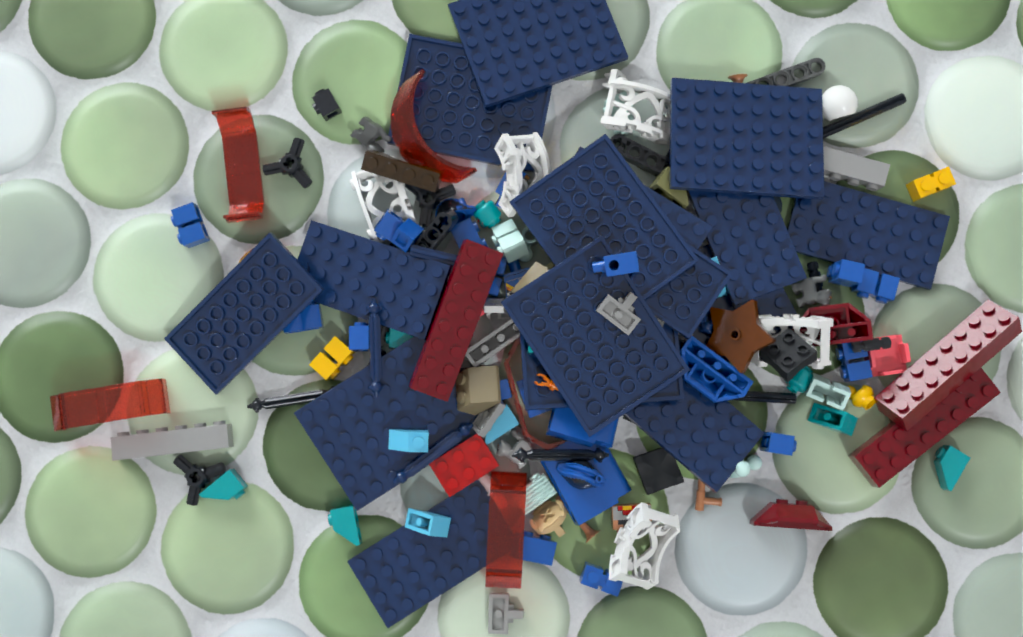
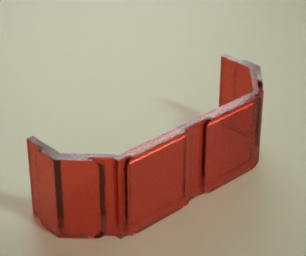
[212,107,264,223]
[504,338,565,450]
[50,378,170,431]
[485,471,527,589]

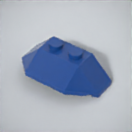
[680,336,754,403]

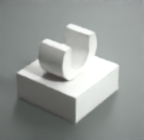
[602,69,626,94]
[484,298,504,319]

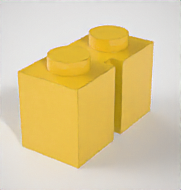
[906,167,956,202]
[309,336,355,381]

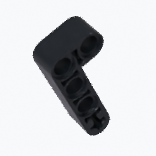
[610,134,670,177]
[389,209,458,252]

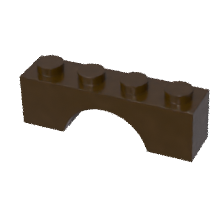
[361,149,443,192]

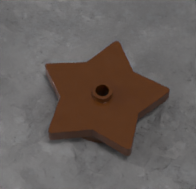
[706,299,776,373]

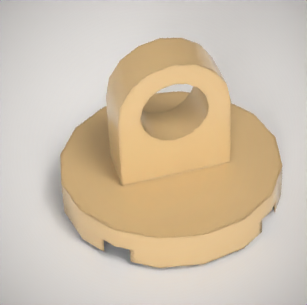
[530,500,567,538]

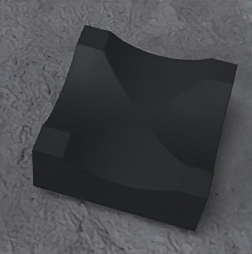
[760,328,817,382]
[633,447,684,495]

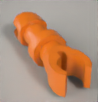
[534,373,559,391]

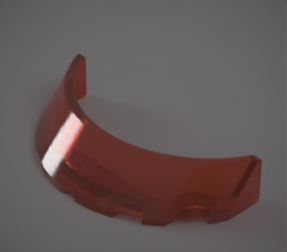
[391,69,477,183]

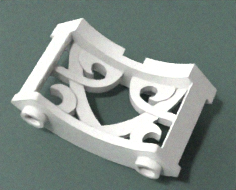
[601,77,670,145]
[494,132,551,217]
[350,156,418,243]
[750,314,833,369]
[609,502,680,590]

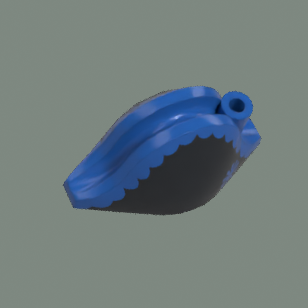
[433,198,477,234]
[556,460,606,489]

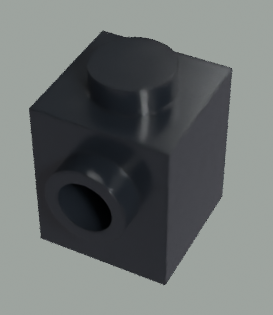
[312,88,342,121]

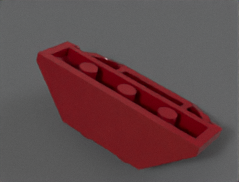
[791,303,874,346]
[750,499,832,531]

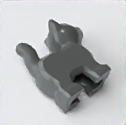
[350,117,391,152]
[791,274,832,308]

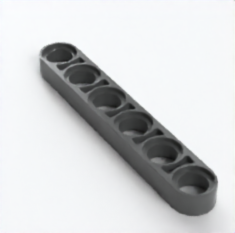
[747,58,826,87]

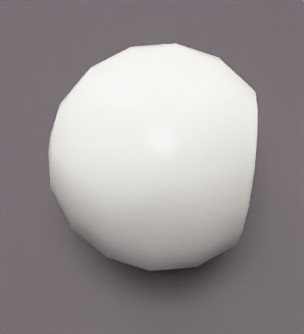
[822,85,858,121]

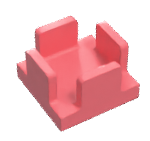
[864,334,911,377]

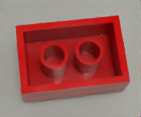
[429,434,500,497]

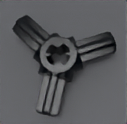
[262,138,312,188]
[404,183,456,227]
[173,455,226,506]

